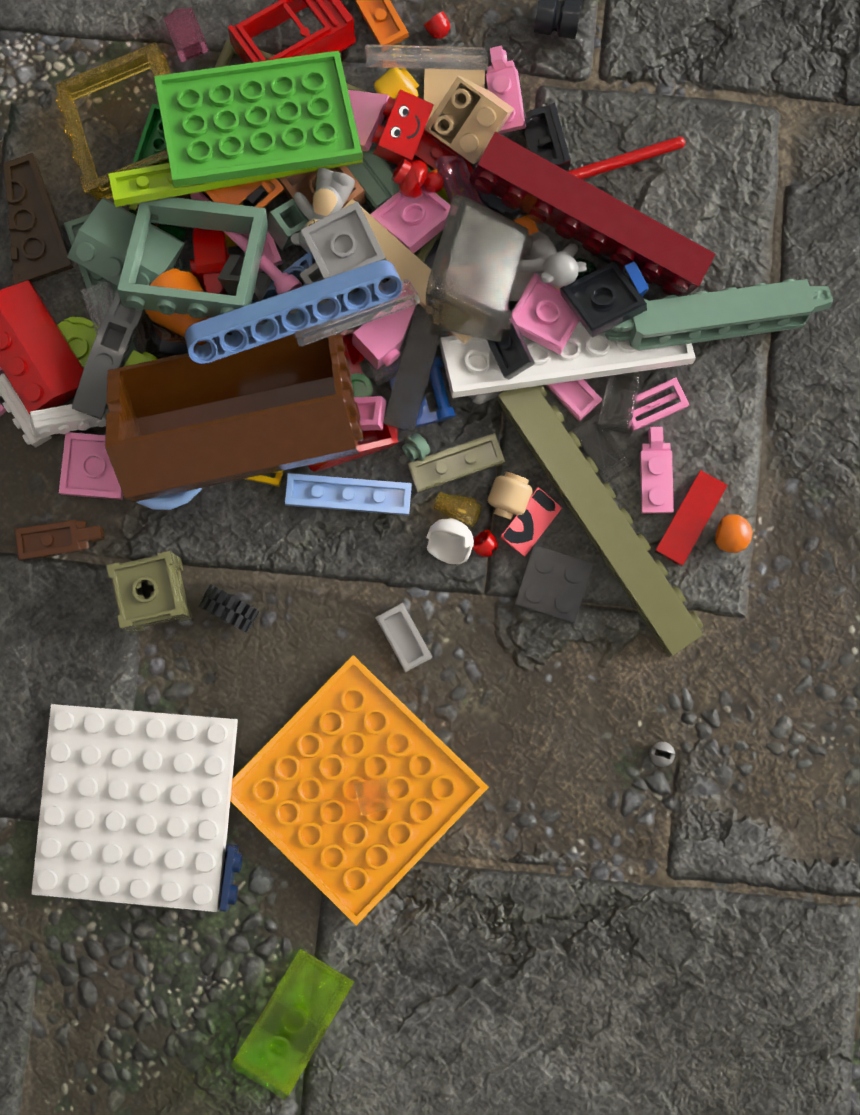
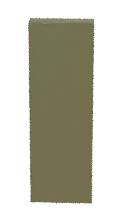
[407,433,505,493]

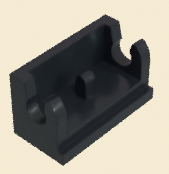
[523,103,571,171]

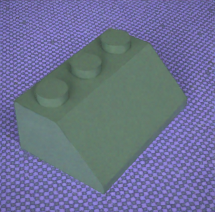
[67,198,185,286]

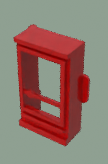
[228,0,356,64]

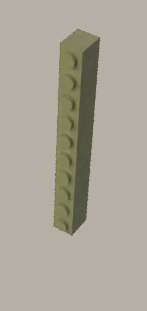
[497,385,704,657]

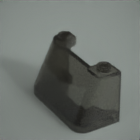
[426,195,534,342]

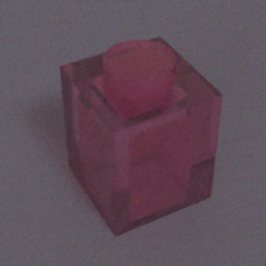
[163,7,209,62]

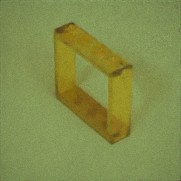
[55,43,171,202]

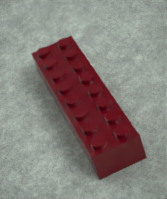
[469,132,716,297]

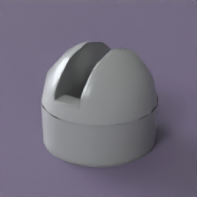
[649,742,675,767]

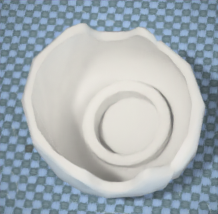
[426,518,474,564]

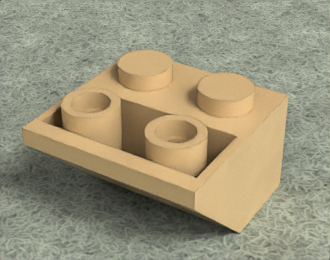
[425,76,514,164]

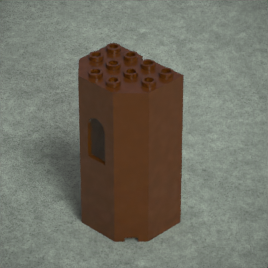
[105,322,364,502]

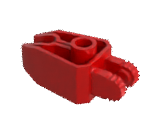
[190,228,231,295]

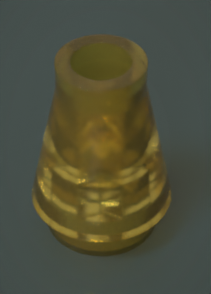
[434,492,482,527]

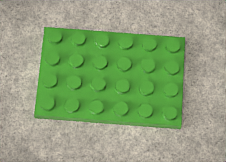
[154,51,362,188]

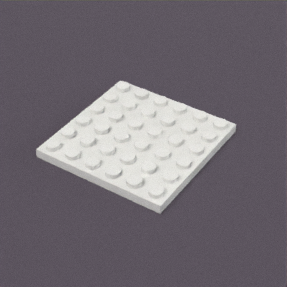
[32,704,238,912]

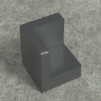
[217,254,272,302]

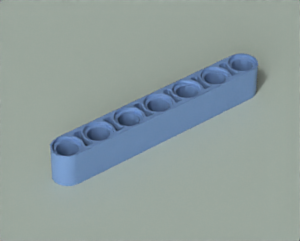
[185,260,403,364]

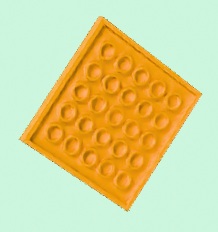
[230,655,489,926]

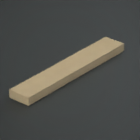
[342,199,486,345]

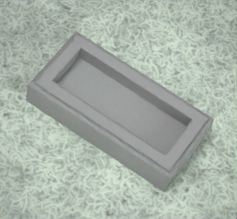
[375,603,433,673]

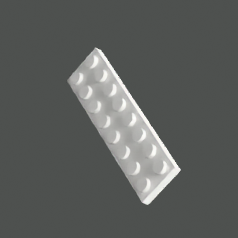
[439,321,696,398]

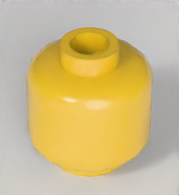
[374,67,419,99]

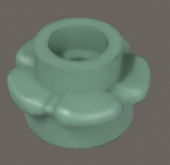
[402,433,430,461]

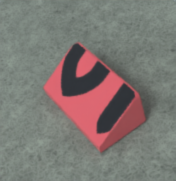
[500,487,562,557]

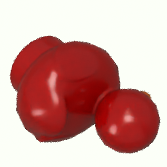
[391,158,444,198]

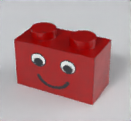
[371,89,434,165]

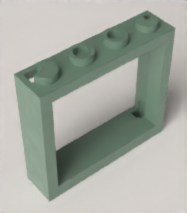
[117,197,269,319]

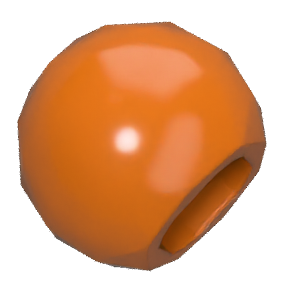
[715,514,753,553]

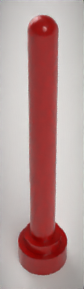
[567,136,686,180]

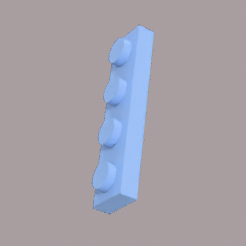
[285,473,412,516]

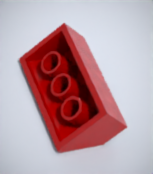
[0,280,84,414]

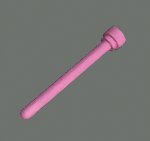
[190,192,302,295]

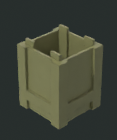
[106,551,194,633]

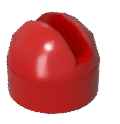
[424,11,450,39]
[472,530,498,557]

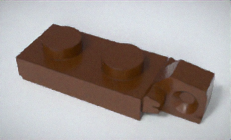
[14,520,105,561]

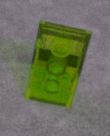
[230,949,354,1100]

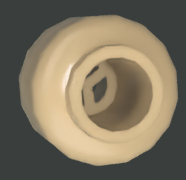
[487,472,533,520]

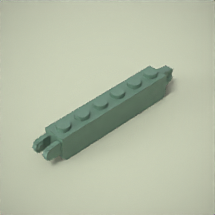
[604,279,833,351]

